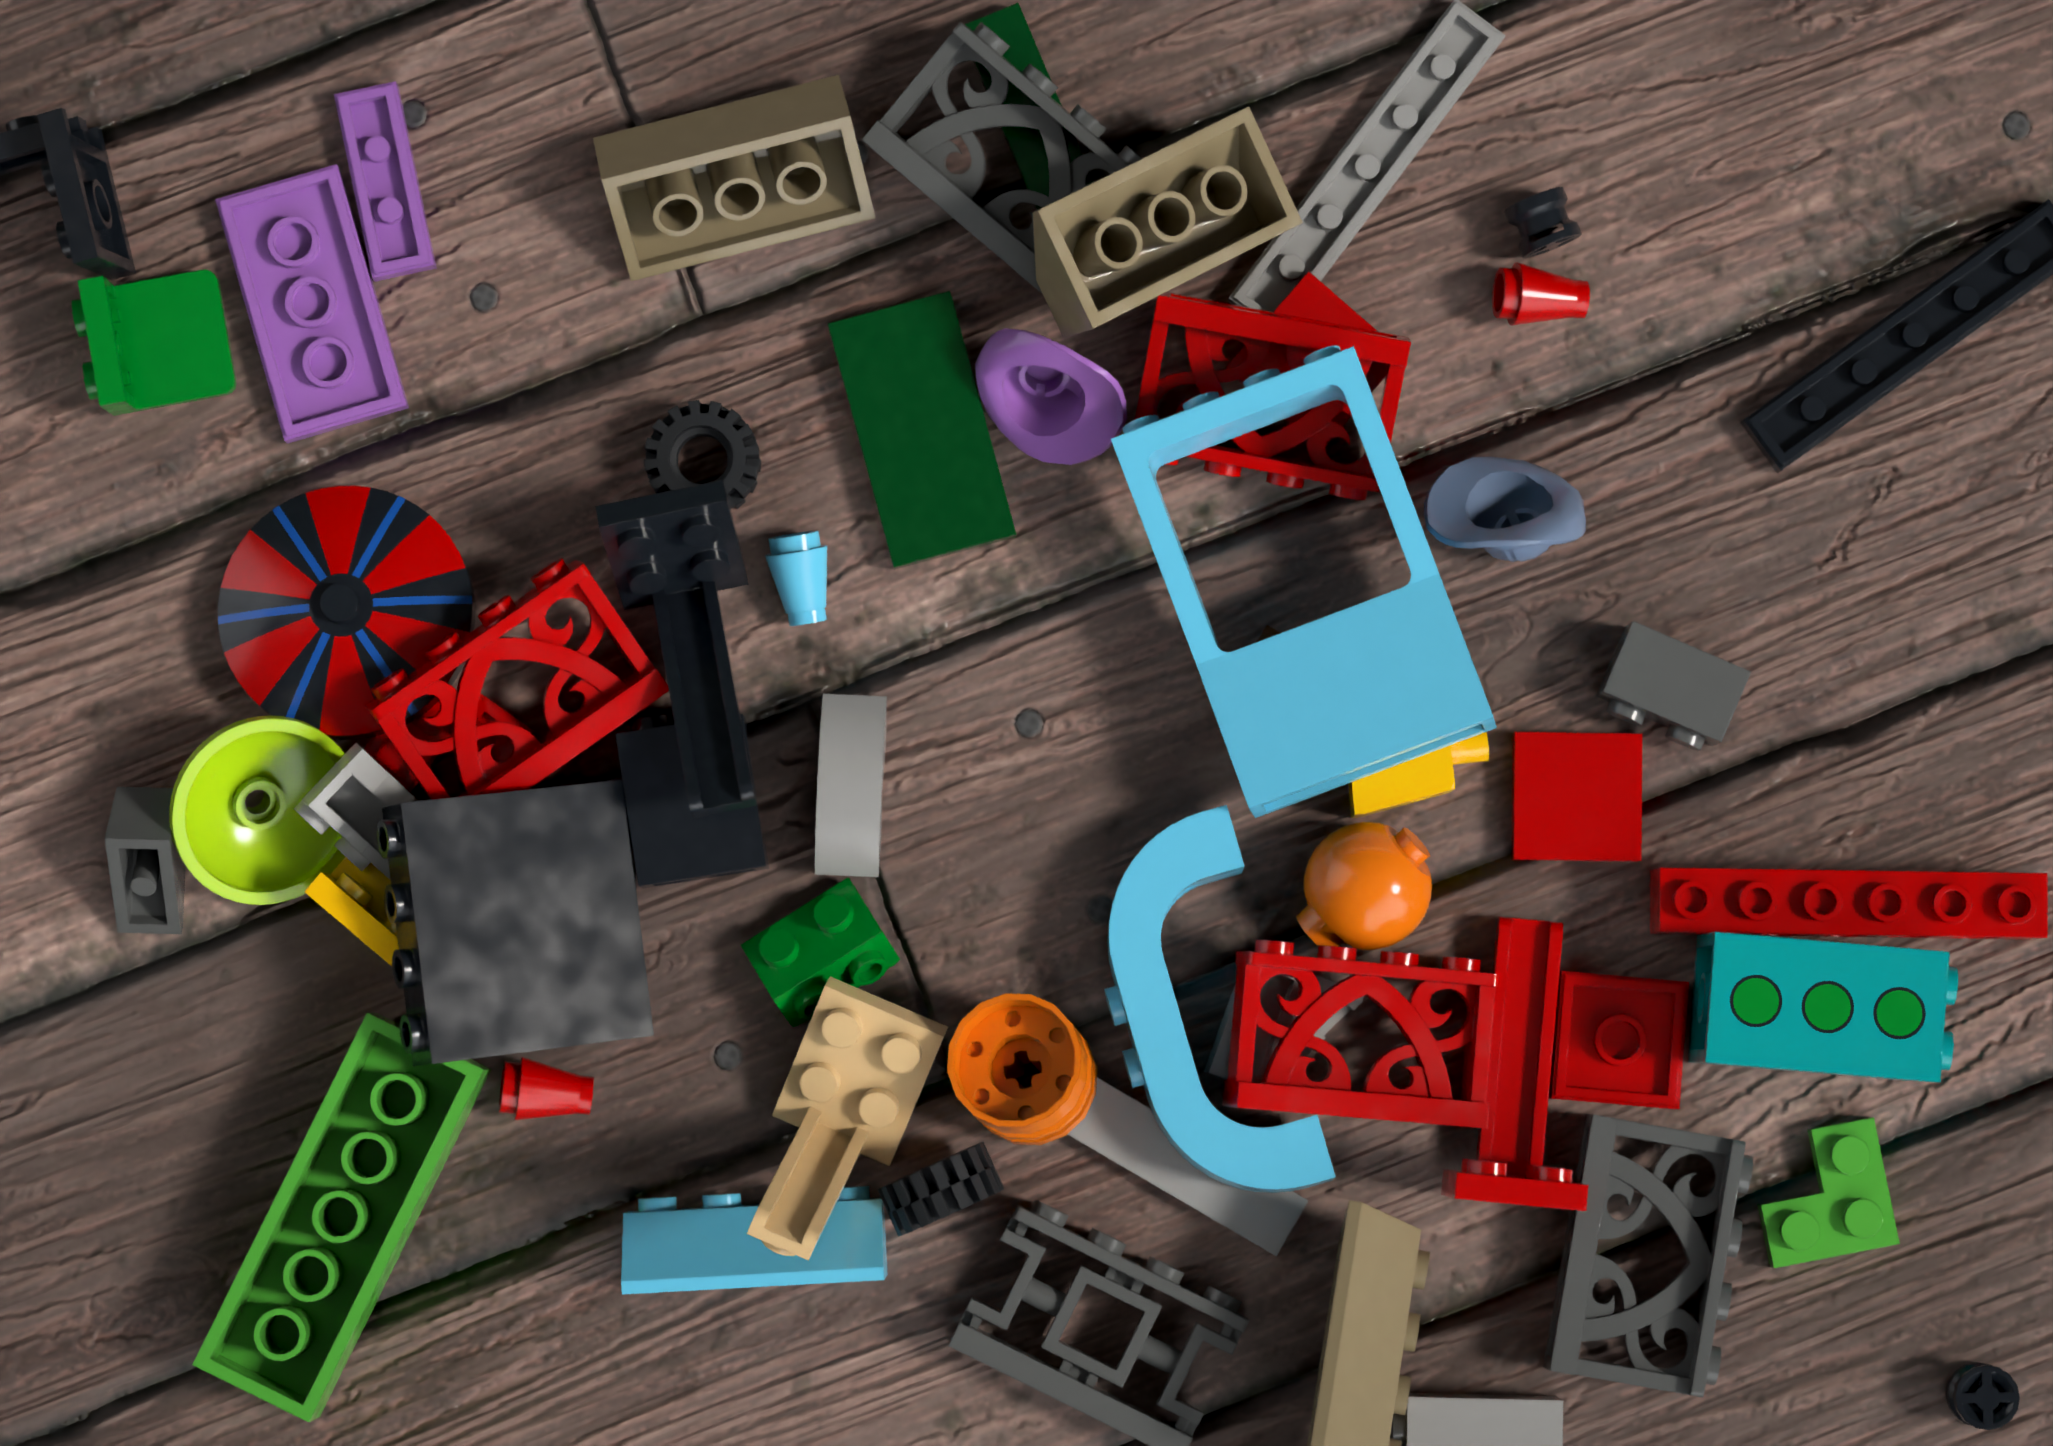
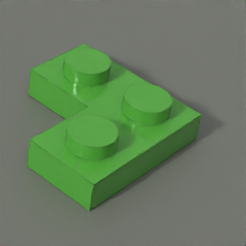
[1757,1117,1900,1268]

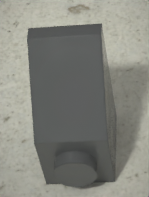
[104,787,186,934]

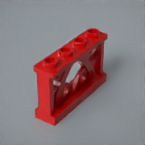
[1135,292,1411,500]
[365,558,669,800]
[1222,940,1499,1129]

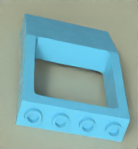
[1111,346,1497,818]

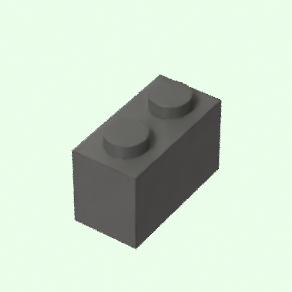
[1596,621,1751,751]

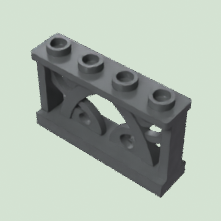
[862,22,1142,293]
[1543,1114,1753,1398]

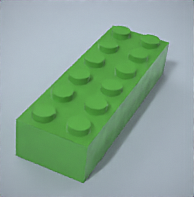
[192,1012,492,1422]

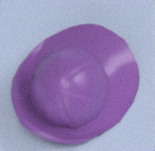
[975,328,1127,465]

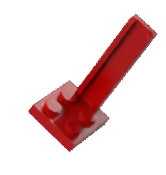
[1441,916,1589,1211]

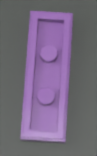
[334,81,437,282]

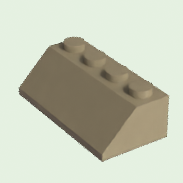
[593,75,876,281]
[1033,106,1303,338]
[1307,1200,1430,1446]

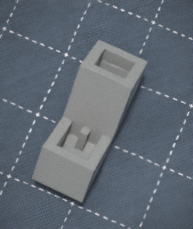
[815,693,887,877]

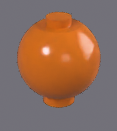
[1296,822,1432,950]

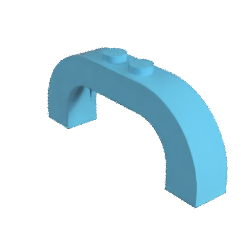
[1104,805,1336,1193]

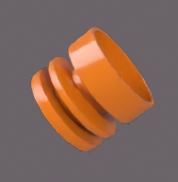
[947,993,1098,1145]

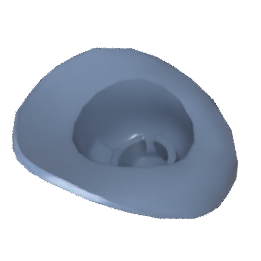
[1424,457,1586,562]

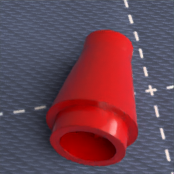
[1492,262,1590,326]
[499,1057,594,1120]

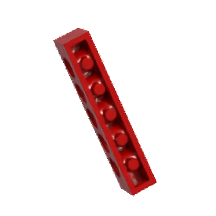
[1650,867,2048,940]

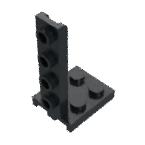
[0,108,136,280]
[595,480,757,819]

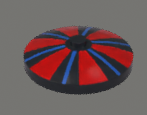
[218,485,476,740]

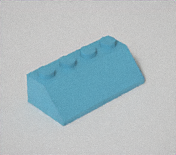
[621,1186,888,1295]

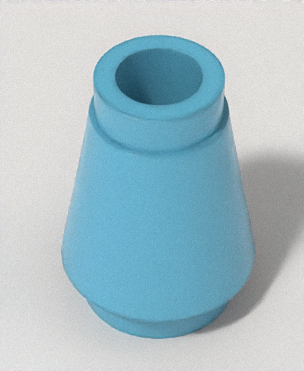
[765,530,827,626]

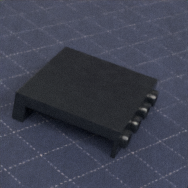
[377,780,654,1066]

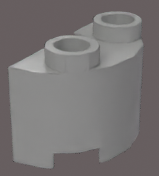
[294,743,418,879]

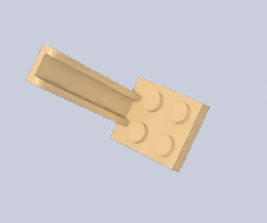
[747,976,948,1261]

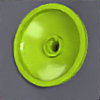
[169,716,345,905]

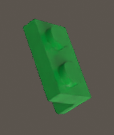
[740,877,900,1027]

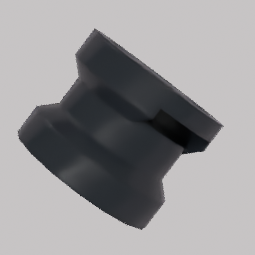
[1504,187,1582,259]
[1946,1362,2020,1430]

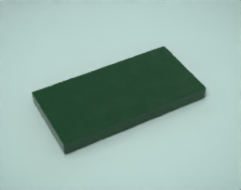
[828,291,1017,570]

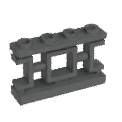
[948,1199,1250,1446]

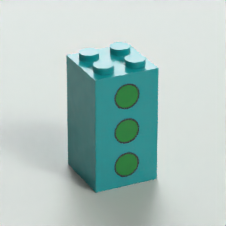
[1688,932,1958,1082]

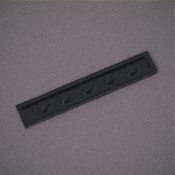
[1740,199,2053,473]

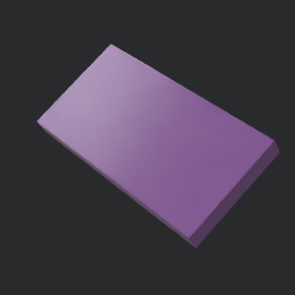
[215,164,409,444]

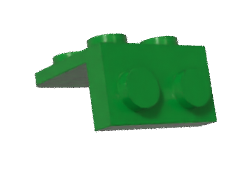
[72,270,237,416]

